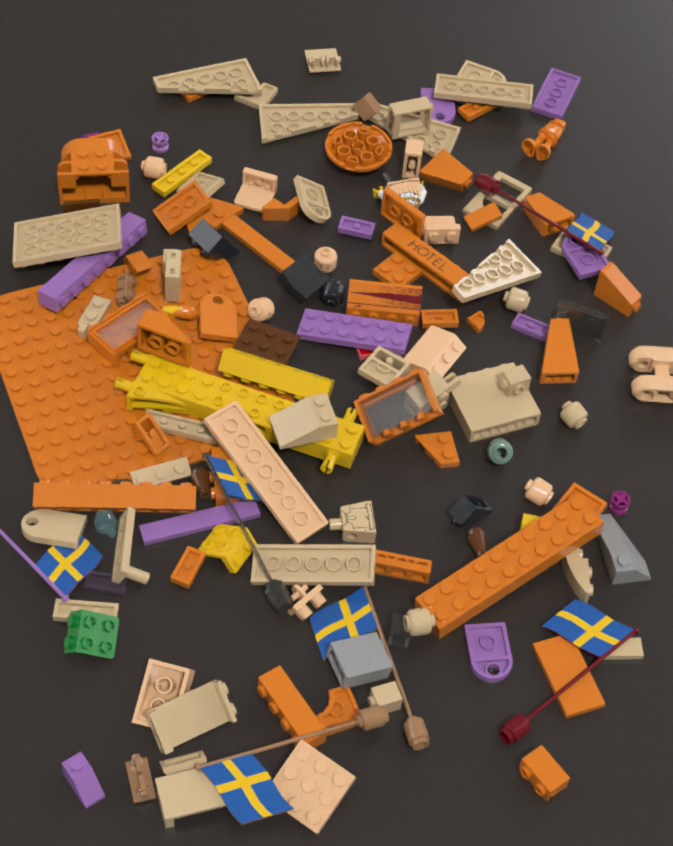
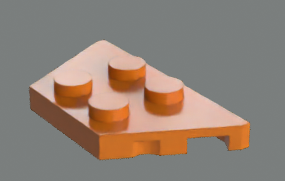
[186,197,244,245]

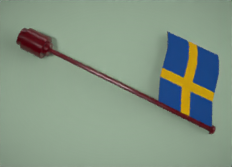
[475,173,614,256]
[499,599,639,745]

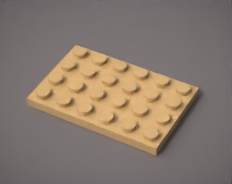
[12,203,122,268]

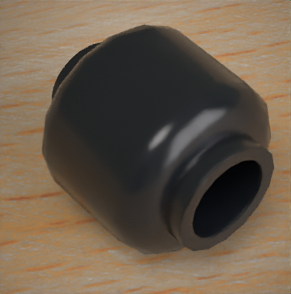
[321,279,346,307]

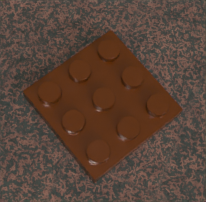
[232,318,300,365]

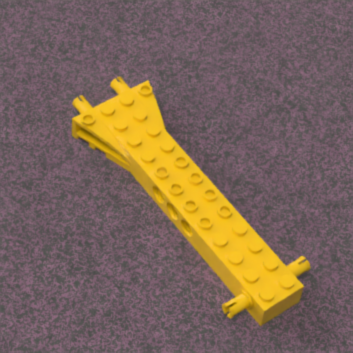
[114,349,365,474]

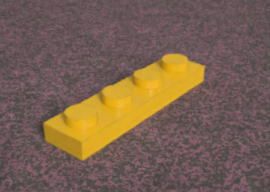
[152,149,212,197]

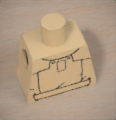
[329,501,376,543]

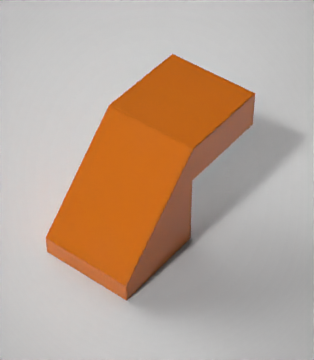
[262,196,301,221]
[122,250,153,276]

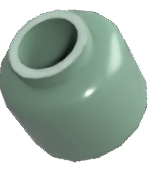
[487,438,513,465]

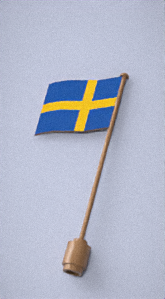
[310,586,430,751]
[195,705,389,825]

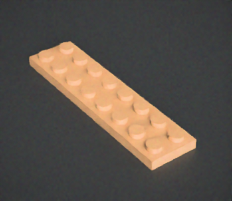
[203,400,329,544]

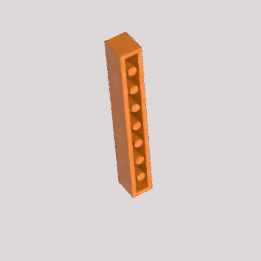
[33,480,196,513]

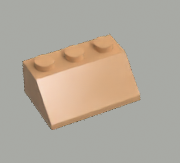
[403,325,467,377]

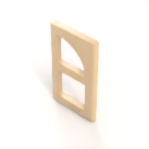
[462,171,532,230]

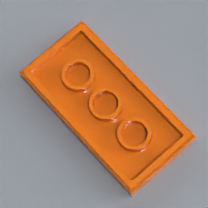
[532,636,606,719]

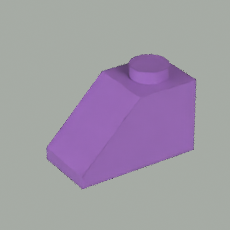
[61,752,105,809]

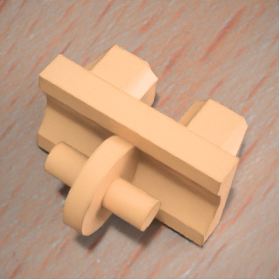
[287,584,326,621]

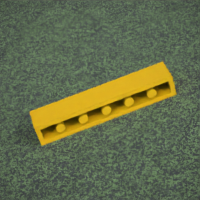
[218,347,335,400]

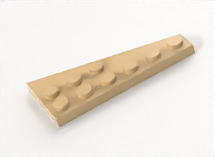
[259,103,359,144]
[451,239,542,303]

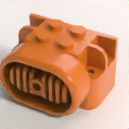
[57,138,130,205]

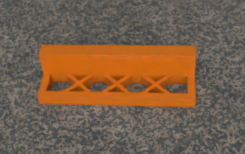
[375,550,432,584]

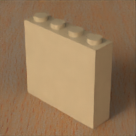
[448,362,541,443]

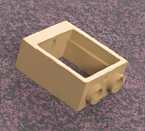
[386,96,434,140]

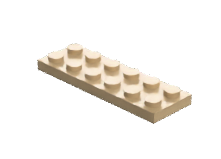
[433,73,534,109]
[251,544,376,586]

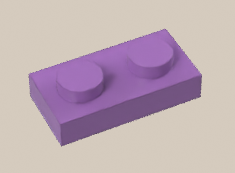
[337,216,376,240]

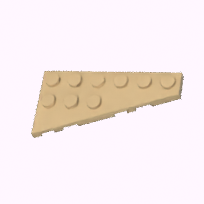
[153,58,263,95]
[368,104,461,157]

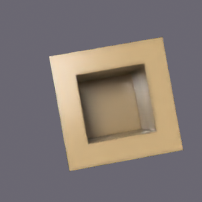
[367,681,403,713]

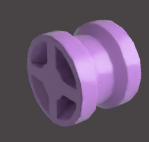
[152,132,169,153]

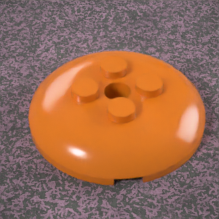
[325,122,392,173]

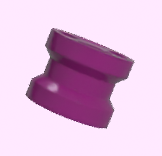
[609,491,631,515]

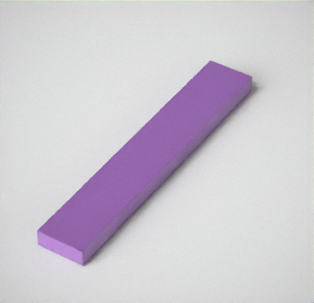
[139,500,260,546]

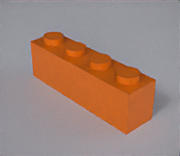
[256,665,327,748]

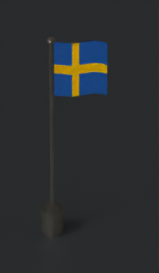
[202,452,292,611]

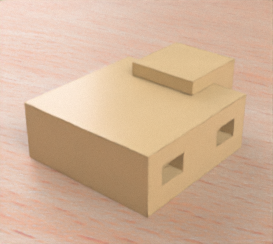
[163,249,182,302]

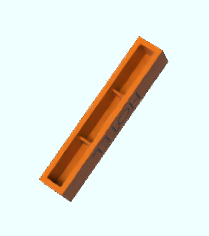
[381,222,469,302]

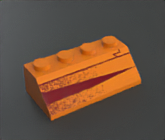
[346,279,423,327]

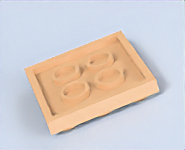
[273,739,356,834]

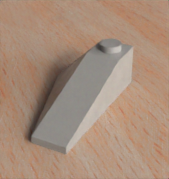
[597,514,651,585]

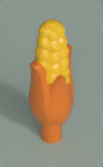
[162,305,199,320]

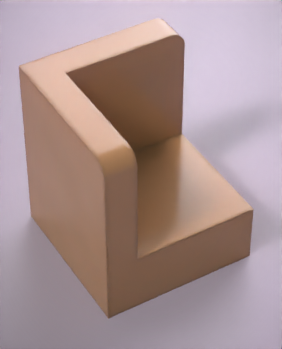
[353,92,382,121]

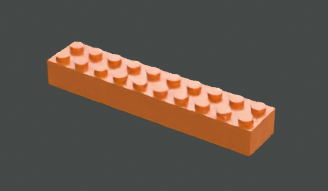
[415,493,604,639]

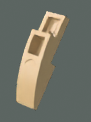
[561,548,593,603]

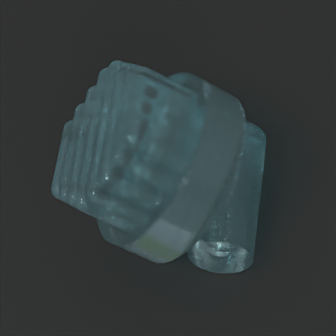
[94,509,118,538]

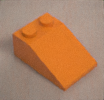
[137,308,191,368]

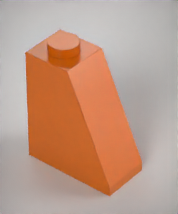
[420,148,473,192]
[522,192,575,237]
[594,261,642,317]

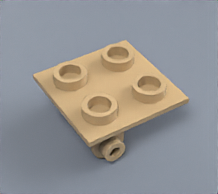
[304,48,341,73]

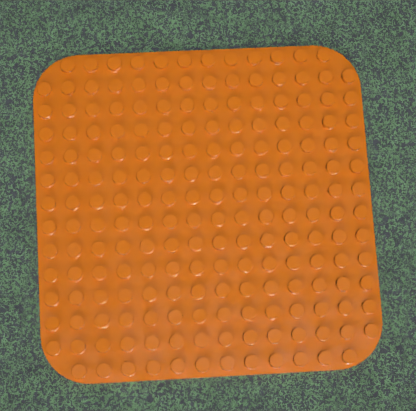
[0,247,295,484]

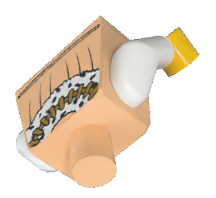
[373,178,427,209]

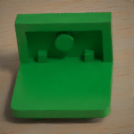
[64,609,119,659]

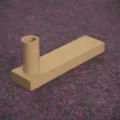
[112,507,150,585]

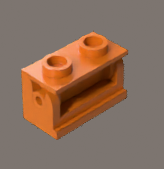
[519,745,570,801]

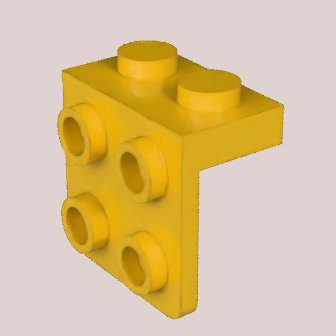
[198,524,257,574]

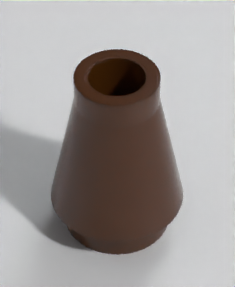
[190,468,211,498]
[467,527,488,558]

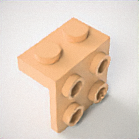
[234,167,278,213]
[422,216,461,244]

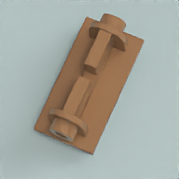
[116,269,137,306]
[125,754,156,803]

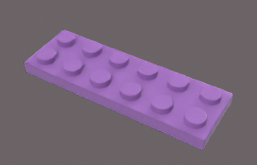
[297,308,412,355]

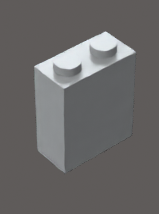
[326,632,393,689]

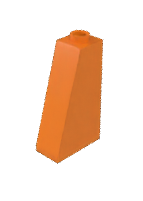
[539,318,579,384]

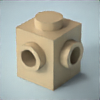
[499,364,531,396]

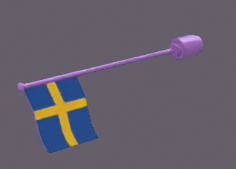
[0,528,103,602]

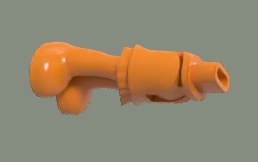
[521,118,566,161]

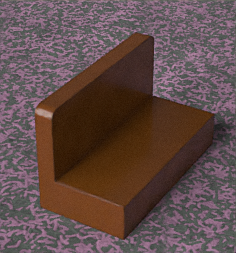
[64,199,100,213]

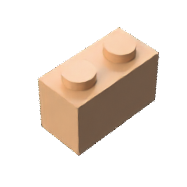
[402,139,424,179]

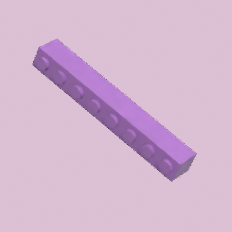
[37,212,147,312]

